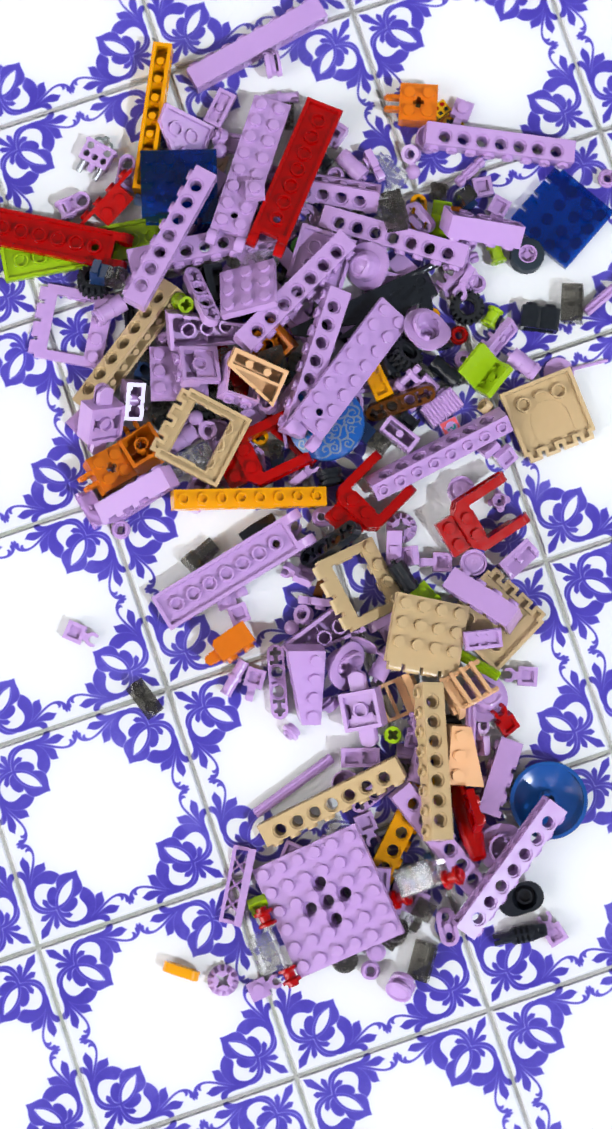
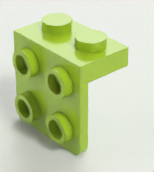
[458,342,514,399]

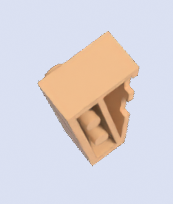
[226,346,289,407]
[446,723,484,787]

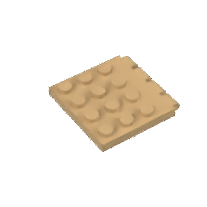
[499,366,596,464]
[456,567,546,670]
[383,592,470,679]

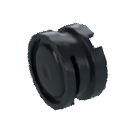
[315,467,344,487]

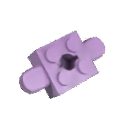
[77,383,126,455]
[338,670,388,748]

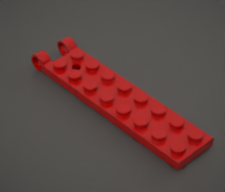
[245,97,343,259]
[0,207,134,274]

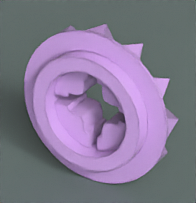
[294,204,320,233]
[386,513,417,543]
[208,964,239,996]

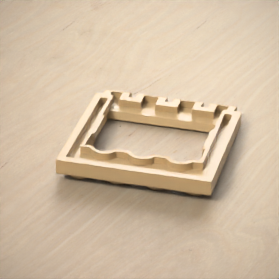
[149,387,252,488]
[312,537,401,632]

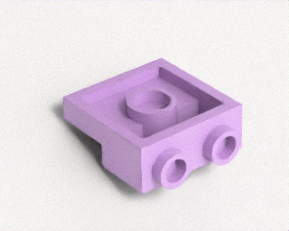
[173,346,221,388]

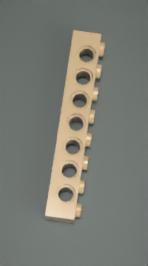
[72,278,187,406]
[413,682,454,842]
[257,754,407,847]

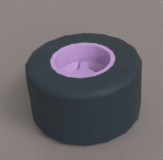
[509,237,545,275]

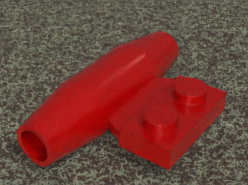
[451,785,486,862]

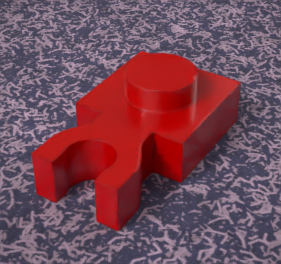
[490,703,520,738]

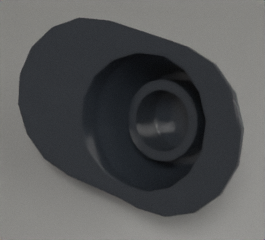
[499,881,544,917]

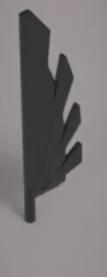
[290,263,444,339]

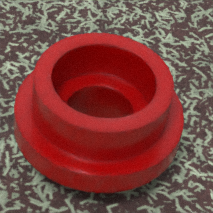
[450,326,468,345]

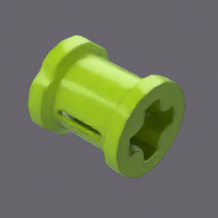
[486,245,507,266]
[171,292,194,313]
[480,305,504,330]
[384,726,402,744]

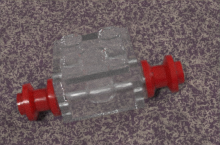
[389,857,466,910]
[248,905,302,988]

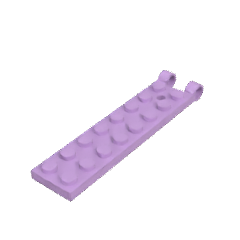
[205,95,291,254]
[282,297,405,453]
[151,508,317,631]

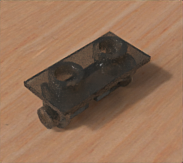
[126,678,164,720]

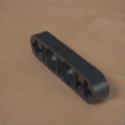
[300,520,362,568]

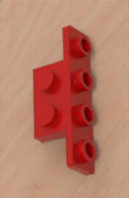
[80,167,134,226]

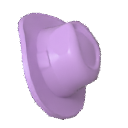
[348,242,389,291]
[403,308,451,351]
[326,641,365,691]
[462,674,508,723]
[482,823,525,872]

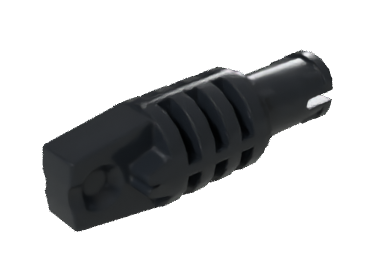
[493,924,548,947]

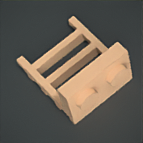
[439,659,499,720]
[378,673,417,724]

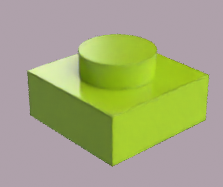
[246,893,268,918]

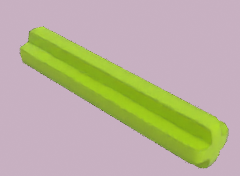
[460,650,501,681]

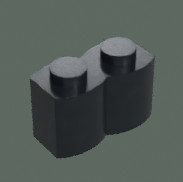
[519,302,561,334]

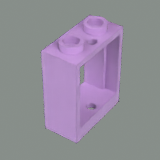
[216,350,260,410]

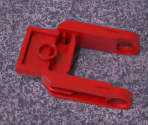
[224,410,313,488]
[324,450,417,543]
[434,471,530,558]

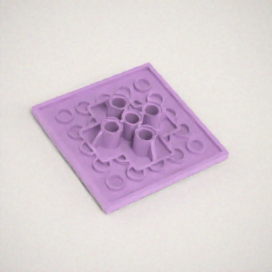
[252,823,405,978]

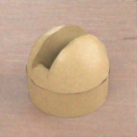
[477,398,494,414]

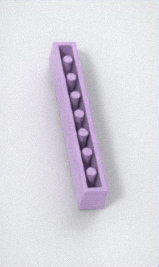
[186,0,328,94]

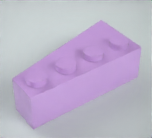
[439,205,526,251]
[165,309,245,351]
[94,464,180,525]
[442,567,523,635]
[280,607,367,651]
[283,644,326,725]
[476,736,524,818]

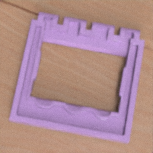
[28,283,115,369]

